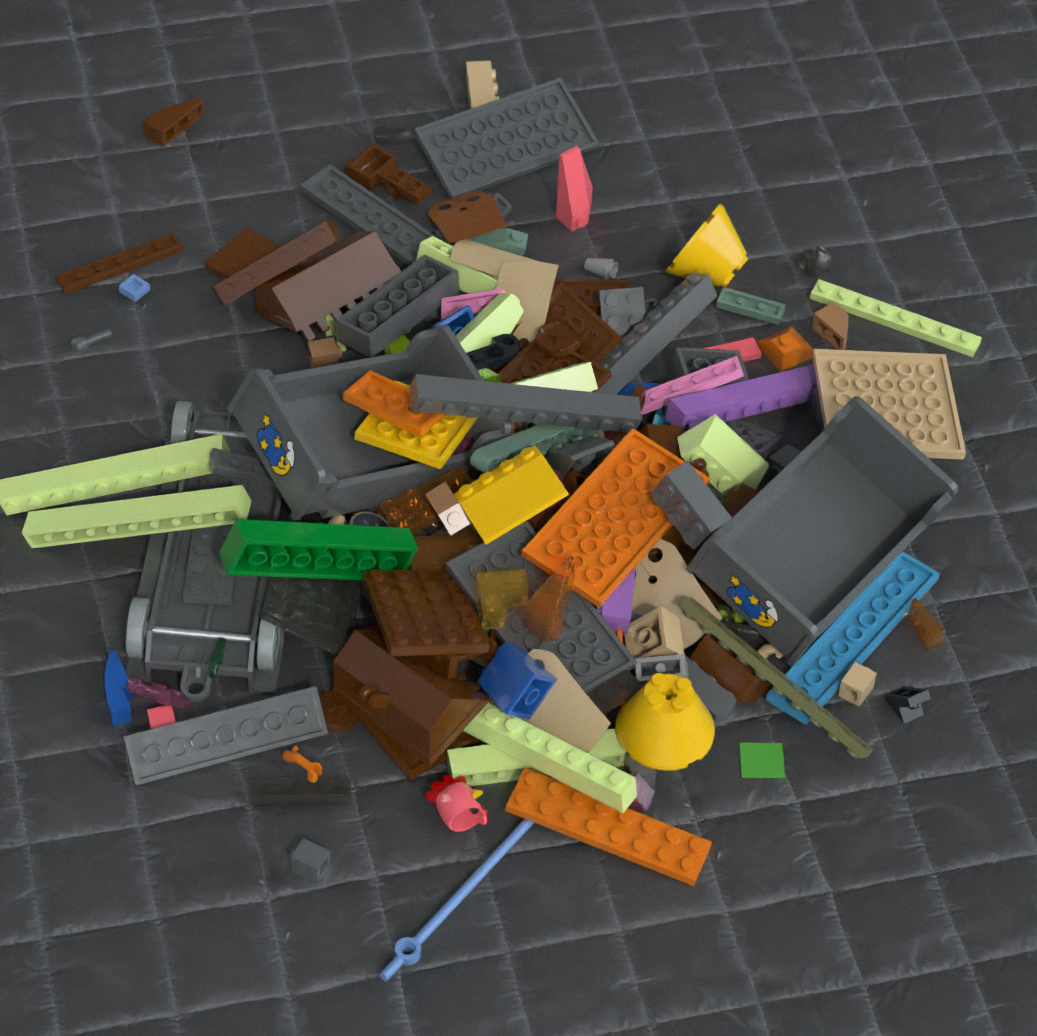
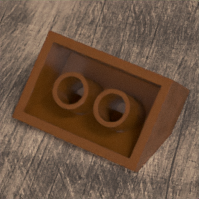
[690,634,774,704]

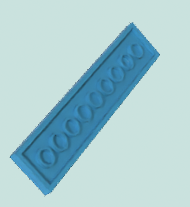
[766,551,940,725]

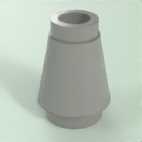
[584,258,618,280]

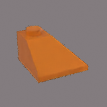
[756,326,814,372]

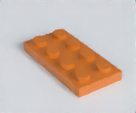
[343,370,446,438]

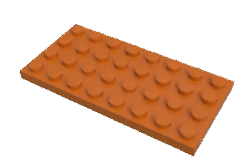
[521,428,710,608]

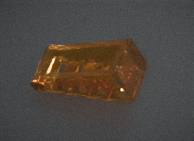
[909,598,945,652]

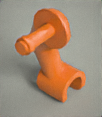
[282,745,322,783]

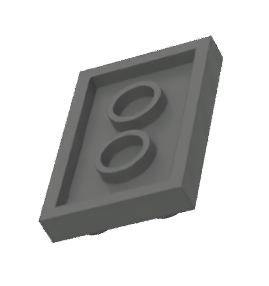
[598,287,646,338]

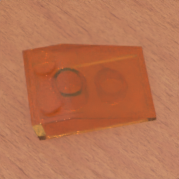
[522,555,576,644]

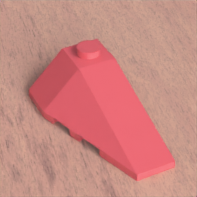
[556,146,593,232]

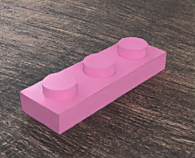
[441,289,506,320]

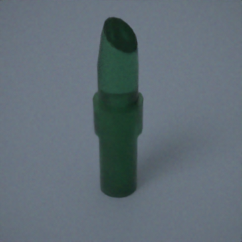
[208,637,227,679]

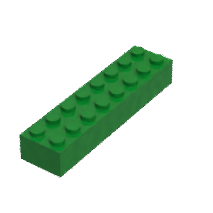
[219,519,418,580]

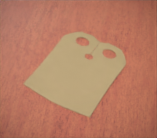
[450,239,536,277]
[495,261,559,344]
[632,539,723,649]
[518,649,611,753]

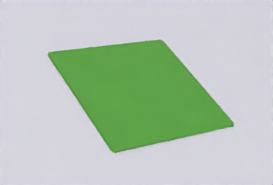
[739,742,785,778]

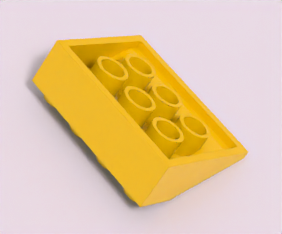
[454,445,569,545]

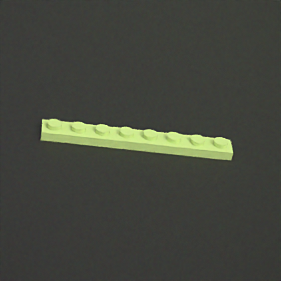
[810,279,982,357]

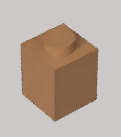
[308,337,342,369]

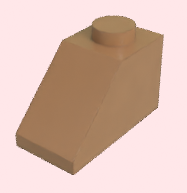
[812,302,848,350]
[425,482,471,535]

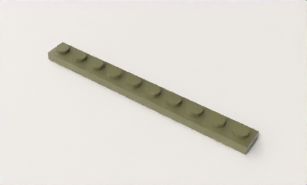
[678,597,874,758]

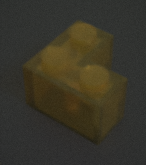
[475,569,529,630]

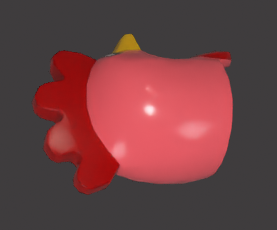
[426,775,489,832]

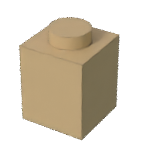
[838,662,876,707]

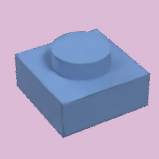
[119,274,150,302]

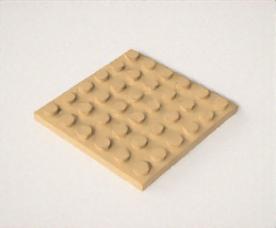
[812,349,966,459]

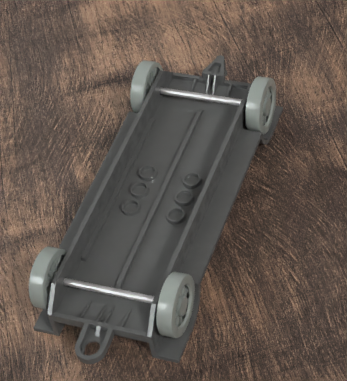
[126,401,304,702]

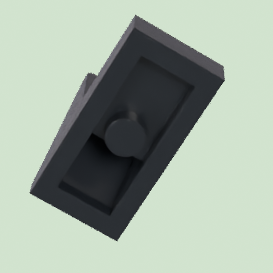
[884,686,931,723]

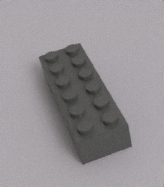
[336,255,460,358]

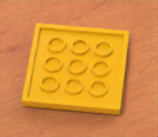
[355,380,478,469]

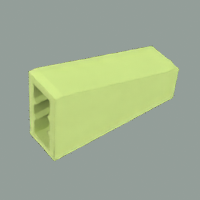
[456,293,524,372]

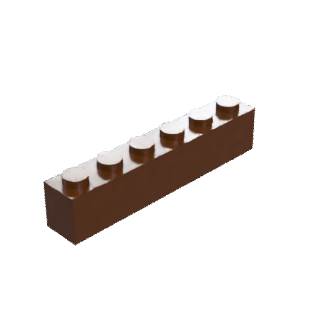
[214,219,342,305]

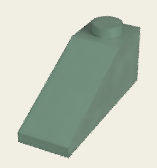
[468,228,528,256]

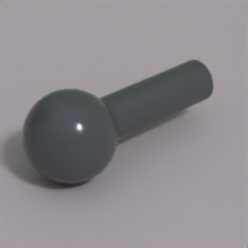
[71,328,113,352]

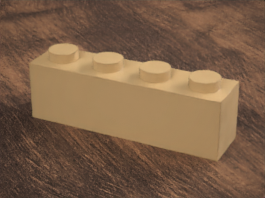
[466,61,499,109]

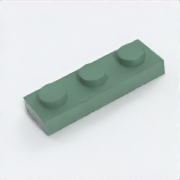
[716,287,786,325]

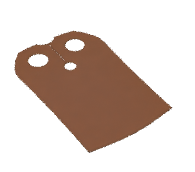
[428,191,507,243]

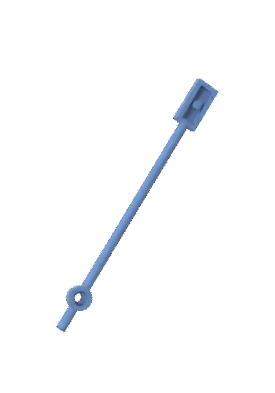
[379,777,559,981]

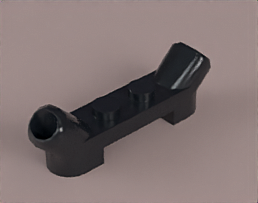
[467,334,522,372]

